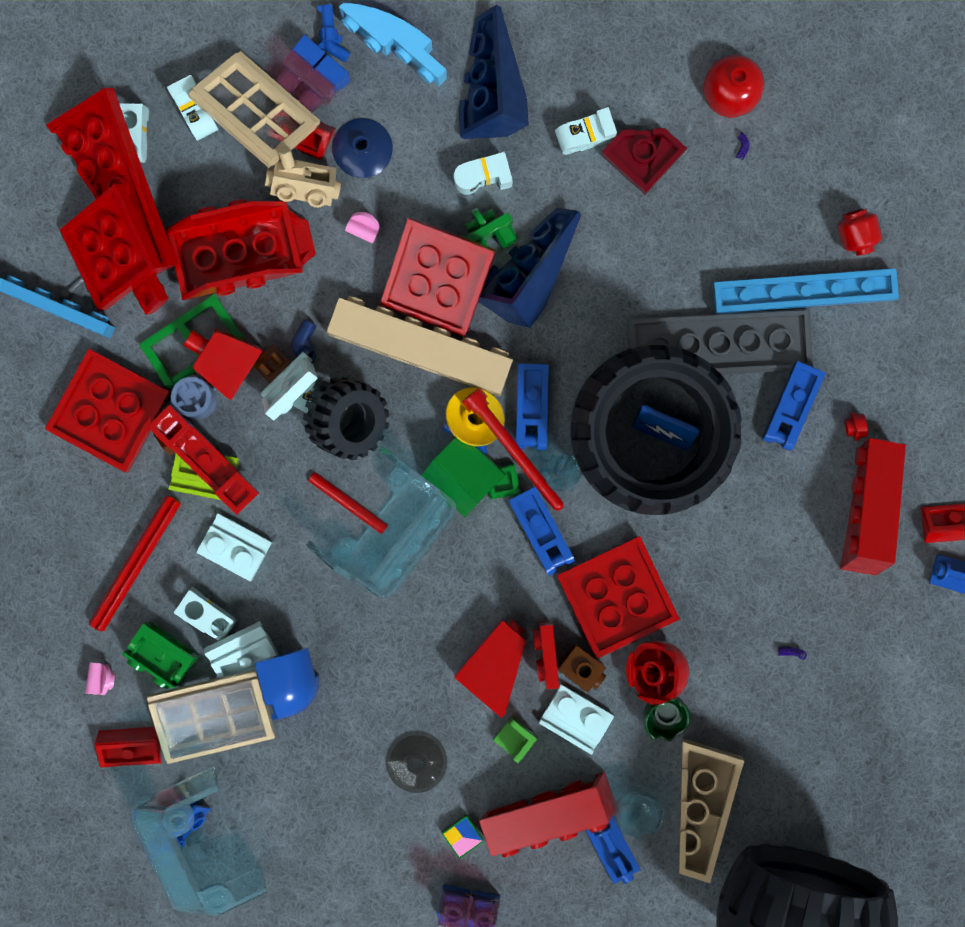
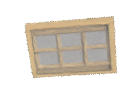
[188,51,320,168]
[147,669,275,764]

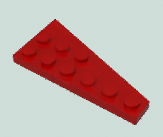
[46,88,177,275]

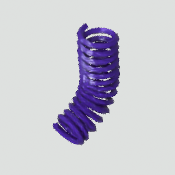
[736,132,750,160]
[778,647,807,660]

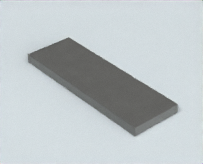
[627,309,813,379]

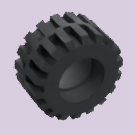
[303,377,389,460]

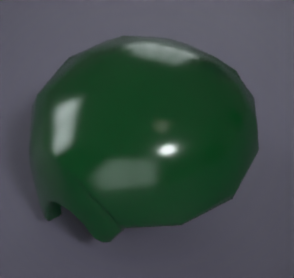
[643,697,690,742]

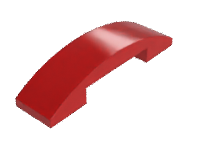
[147,405,259,515]

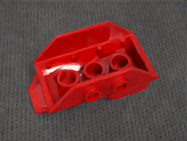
[166,199,316,300]

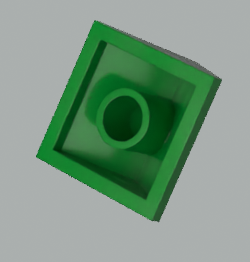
[421,438,506,518]

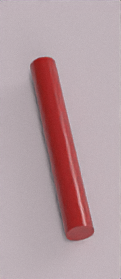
[308,472,388,535]

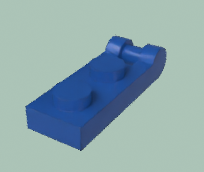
[762,361,826,451]
[516,364,549,450]
[508,486,576,576]

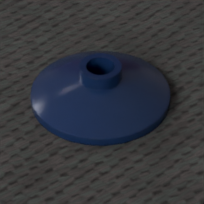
[333,118,393,178]

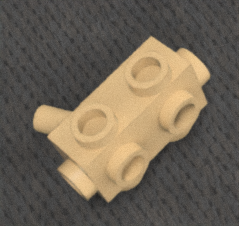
[265,146,341,208]

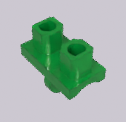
[464,208,517,249]

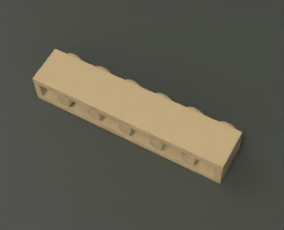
[327,296,513,397]

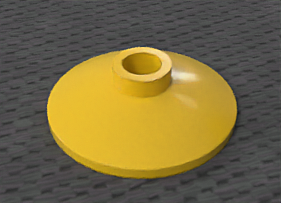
[446,387,505,446]

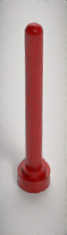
[461,387,564,511]

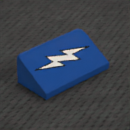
[632,405,700,451]

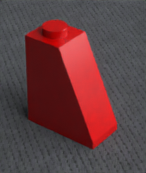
[454,619,526,718]

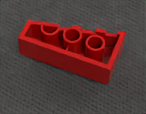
[840,438,906,576]
[479,771,617,857]

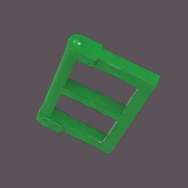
[139,294,246,390]

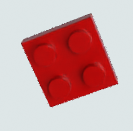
[533,620,559,690]

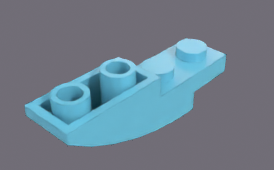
[339,2,447,87]

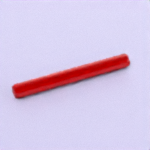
[89,495,181,631]

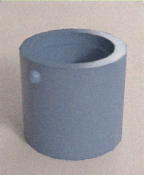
[171,377,217,419]

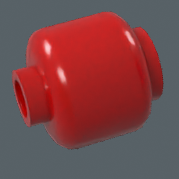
[838,208,882,256]

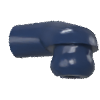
[291,319,317,363]

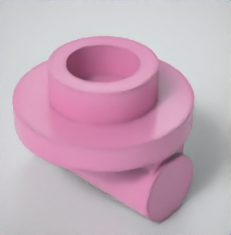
[345,212,379,244]
[85,663,115,695]

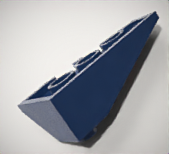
[459,5,529,139]
[478,208,581,328]

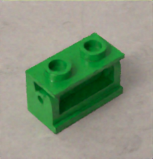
[122,621,200,689]

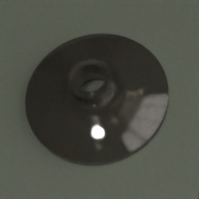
[386,731,447,793]

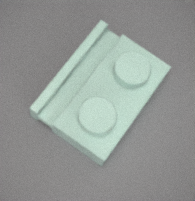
[260,352,318,420]
[196,513,272,581]
[204,621,279,678]
[539,684,614,755]

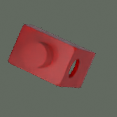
[183,328,262,400]

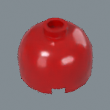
[703,54,765,118]
[626,641,690,704]

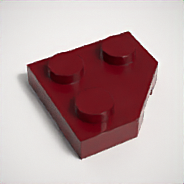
[601,128,687,195]

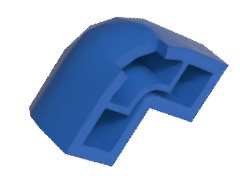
[255,648,320,721]

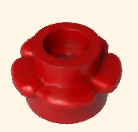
[844,411,868,441]

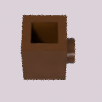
[557,643,606,693]

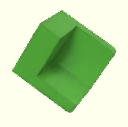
[493,715,537,763]

